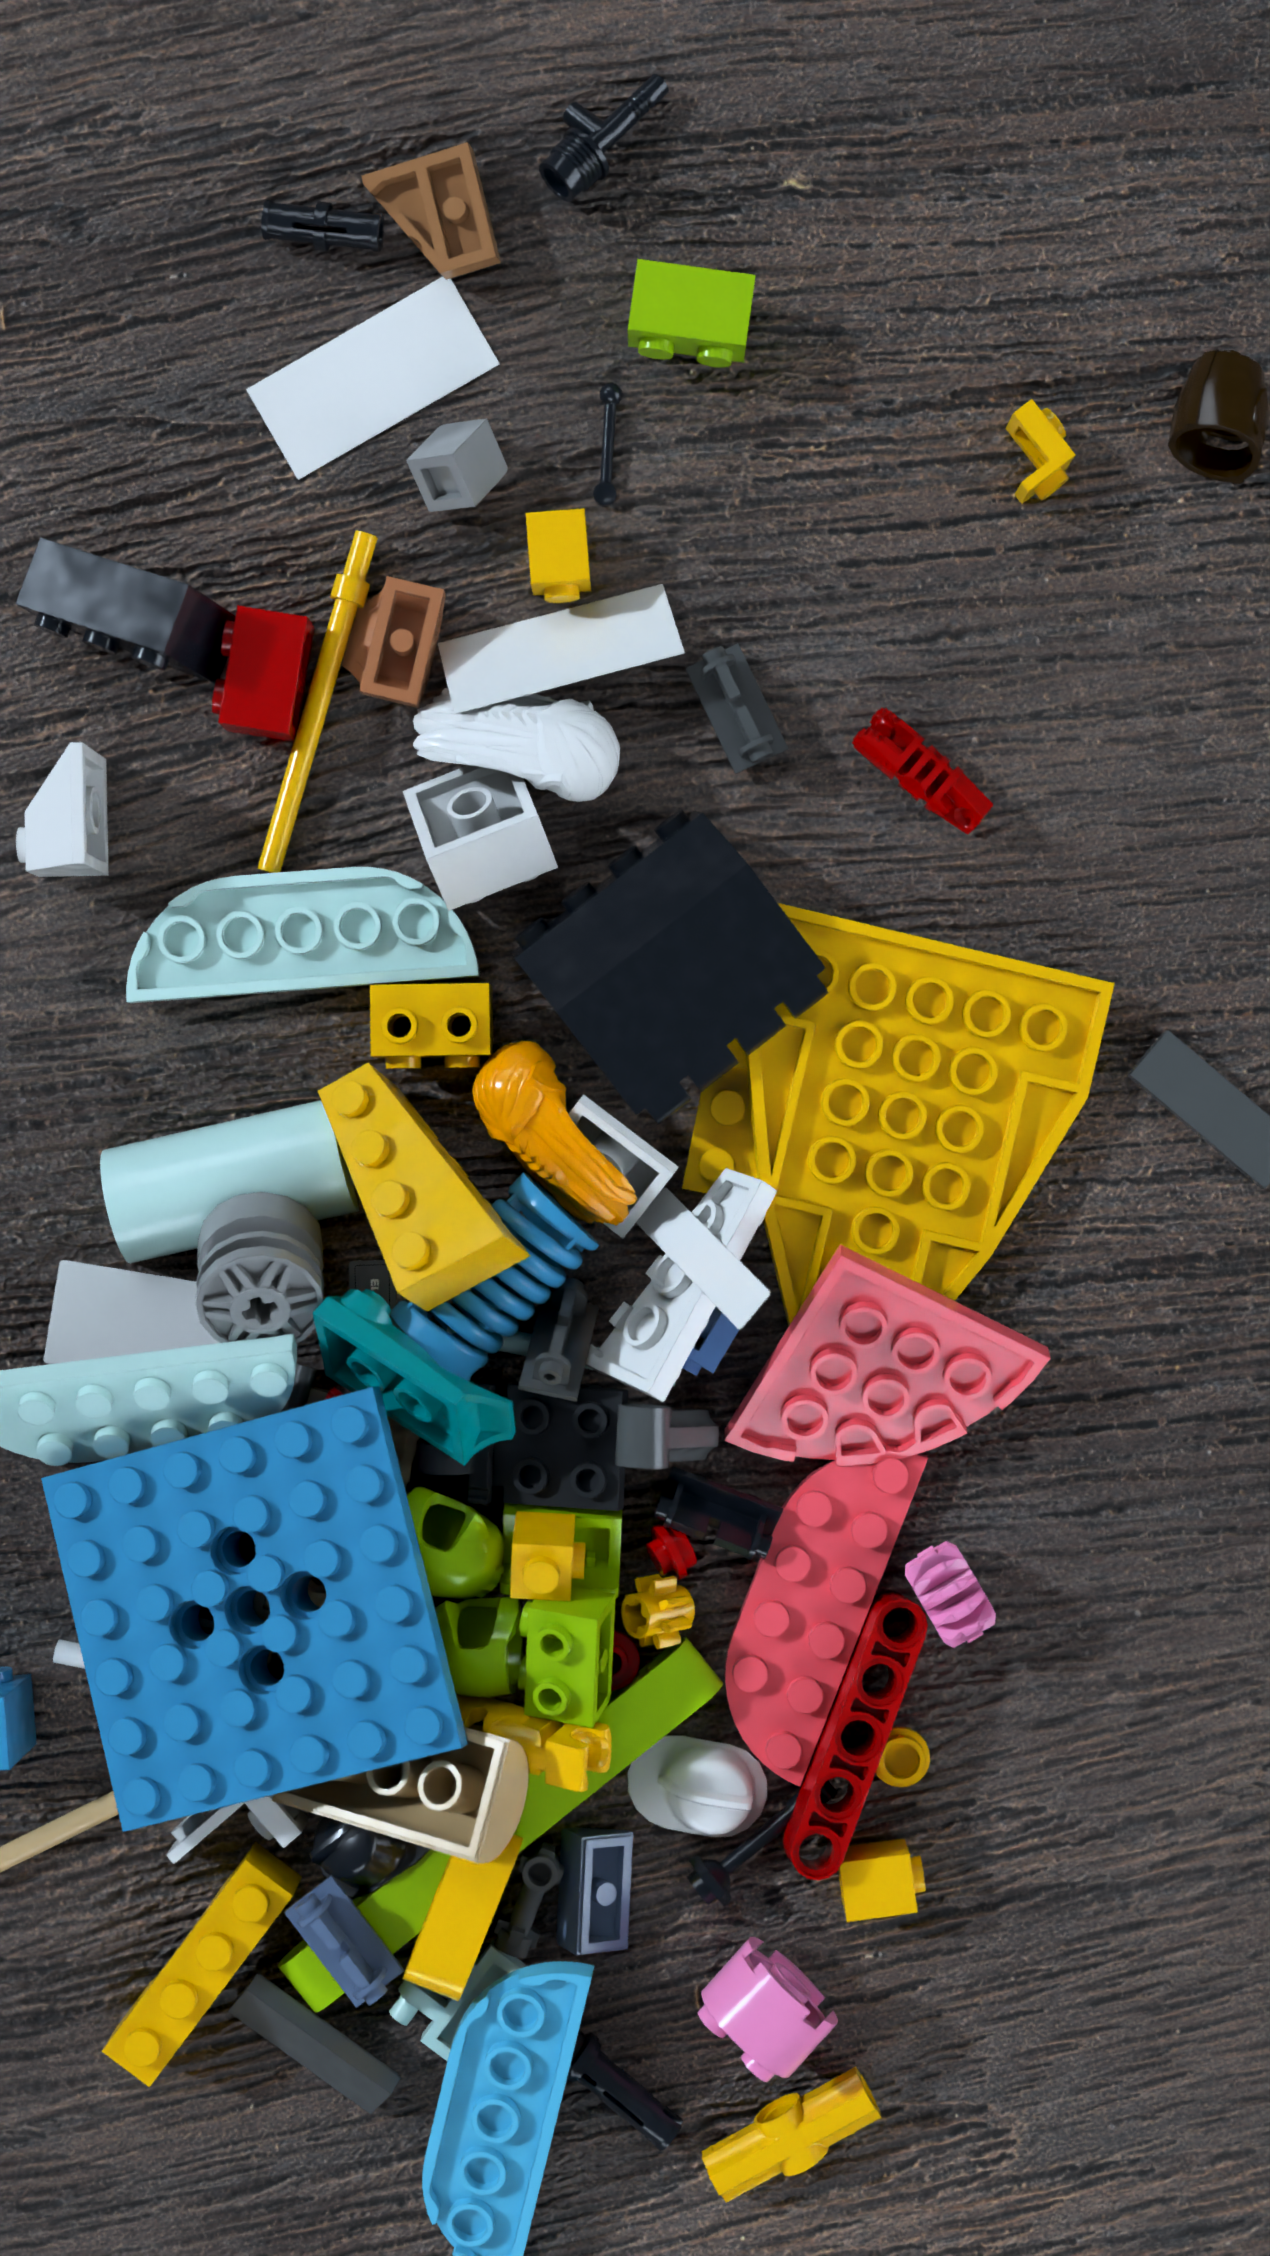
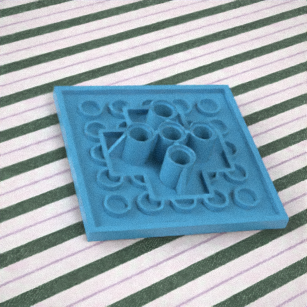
[41,1386,468,1832]

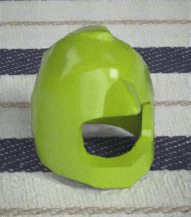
[407,1486,505,1600]
[435,1597,523,1698]

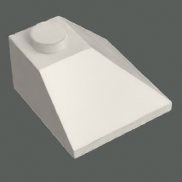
[16,742,109,877]

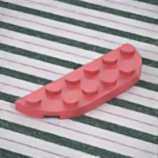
[725,1453,928,1787]

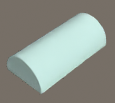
[100,1100,359,1264]

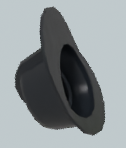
[309,1816,430,1897]

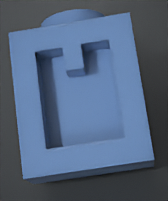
[683,1306,739,1376]

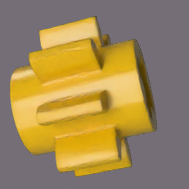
[621,1574,695,1650]

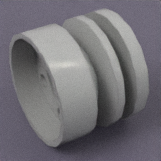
[196,1192,324,1344]

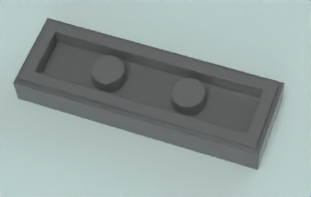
[1127,1030,1270,1189]
[228,1974,401,2114]

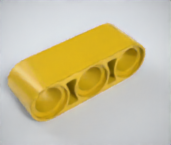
[402,1834,523,2001]

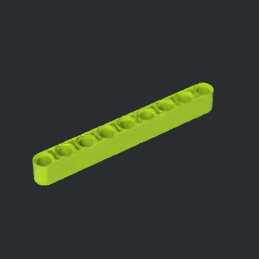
[278,1637,723,2013]

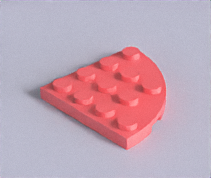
[725,1245,1051,1466]

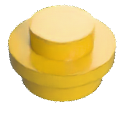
[876,1727,930,1787]

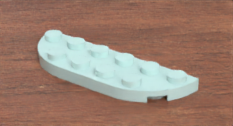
[126,867,480,1003]
[0,1334,297,1466]

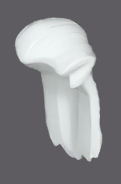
[413,688,620,802]

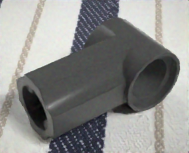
[615,1404,719,1469]

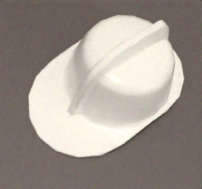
[628,1735,767,1837]

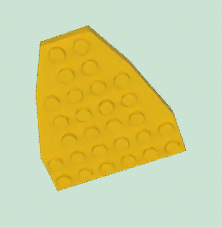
[745,903,1115,1327]

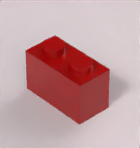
[212,605,315,742]

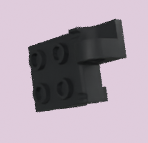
[415,1380,628,1511]

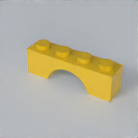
[102,1842,302,2087]

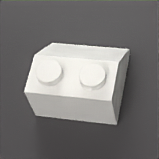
[403,765,558,911]

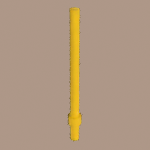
[257,531,378,873]

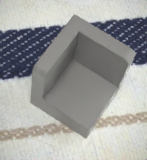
[406,418,508,512]

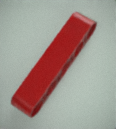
[783,1592,928,1881]

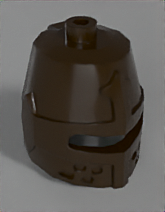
[1168,349,1270,484]

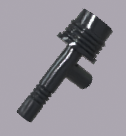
[539,74,669,202]

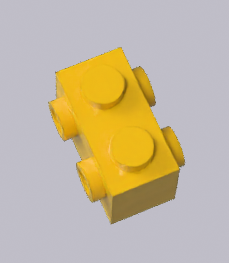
[370,983,493,1069]

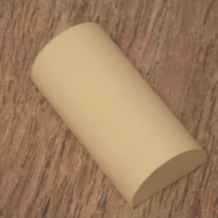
[272,1727,529,1864]

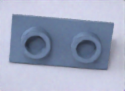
[284,1875,404,2008]

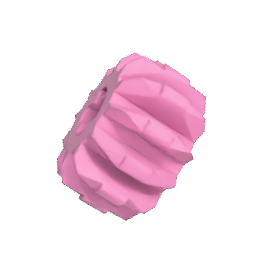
[905,1541,996,1648]

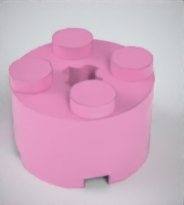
[697,1937,838,2082]

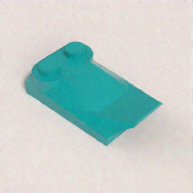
[312,1289,516,1466]

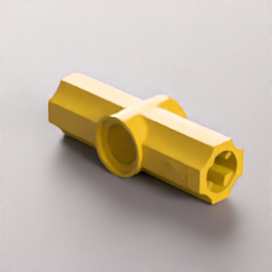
[702,2067,882,2203]

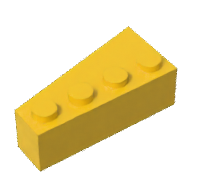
[318,1063,531,1312]

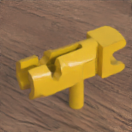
[456,1695,612,1792]

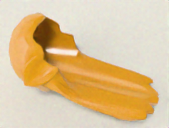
[472,1041,637,1226]

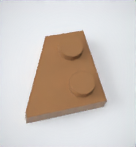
[361,142,501,280]

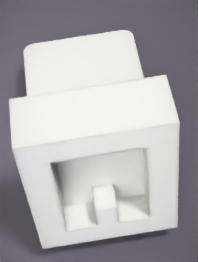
[166,1795,309,1864]

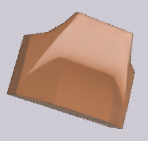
[342,576,446,708]

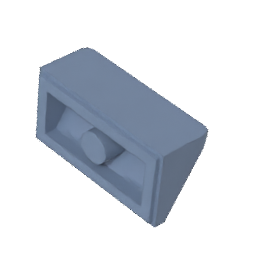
[556,1827,633,1956]

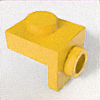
[1005,399,1075,504]

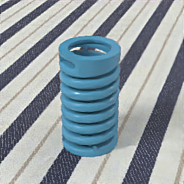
[390,1172,600,1381]

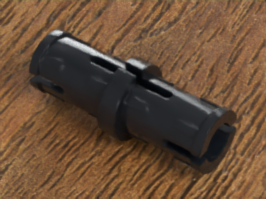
[261,200,384,252]

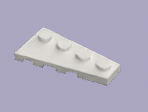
[586,1168,777,1403]

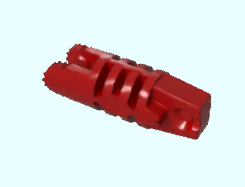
[852,708,993,834]

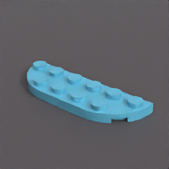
[422,1961,595,2256]

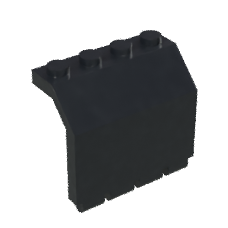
[510,809,829,1125]

